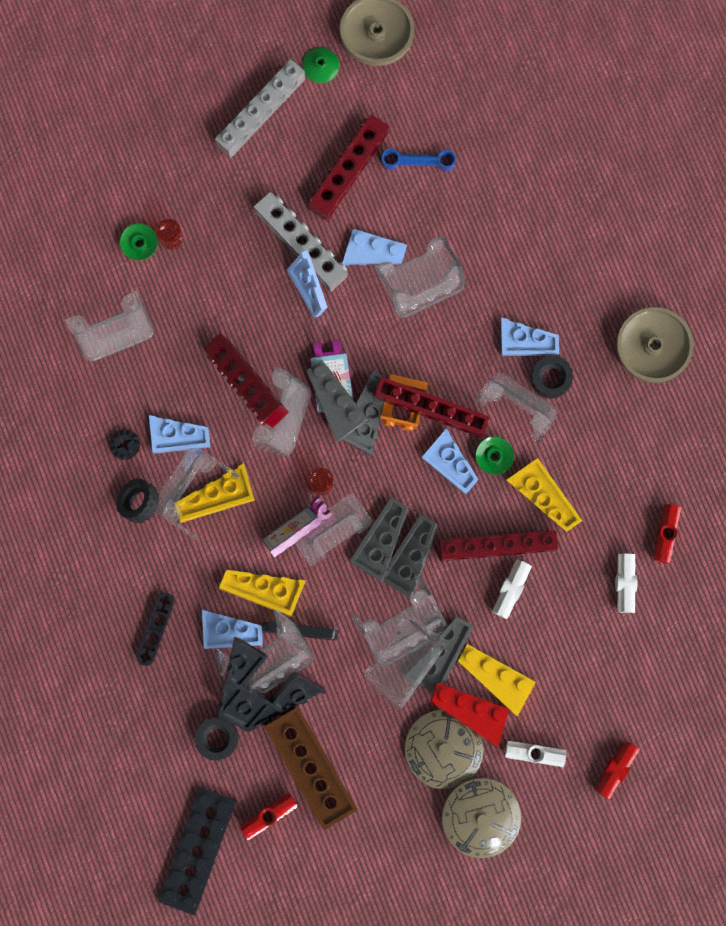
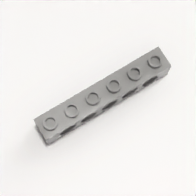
[215,59,305,159]
[254,192,347,292]

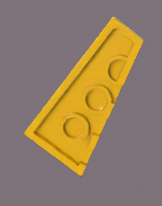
[507,458,582,532]
[175,463,255,523]
[219,570,306,617]
[458,644,536,716]

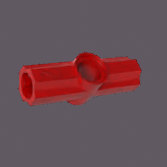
[653,504,682,564]
[594,740,640,800]
[239,792,298,841]

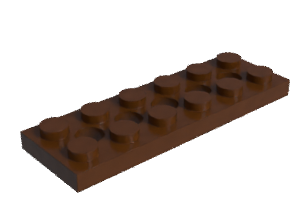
[264,707,358,830]

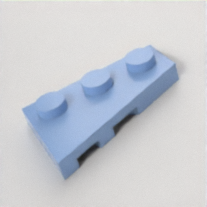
[343,229,407,266]
[287,250,328,318]
[501,317,559,356]
[149,415,211,454]
[422,428,478,495]
[202,610,263,649]

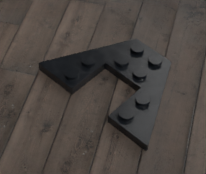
[217,636,326,732]

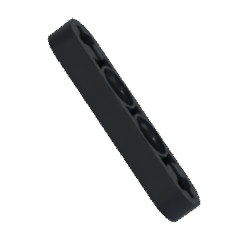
[137,593,175,666]
[262,621,339,641]

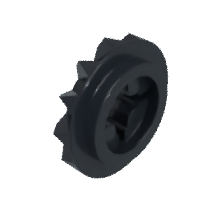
[109,429,140,460]

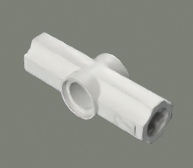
[615,554,637,613]
[492,559,532,619]
[505,740,566,767]

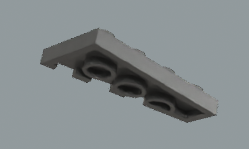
[307,360,368,443]
[342,370,388,456]
[349,497,408,583]
[383,514,438,599]

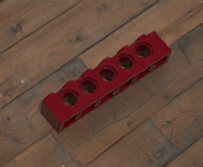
[308,114,390,222]
[204,333,289,428]
[373,377,490,438]
[439,530,558,562]

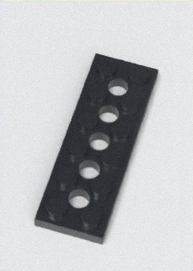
[158,787,237,916]

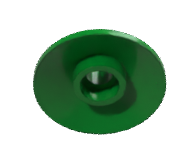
[302,47,339,83]
[120,224,158,261]
[476,437,514,475]

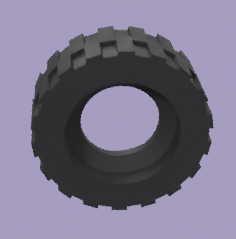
[530,355,574,399]
[116,478,160,524]
[194,717,239,761]

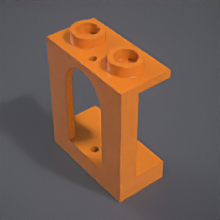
[380,374,428,432]

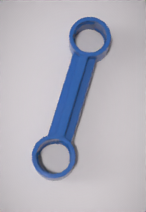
[381,149,456,171]

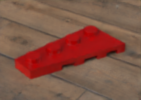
[430,683,509,747]

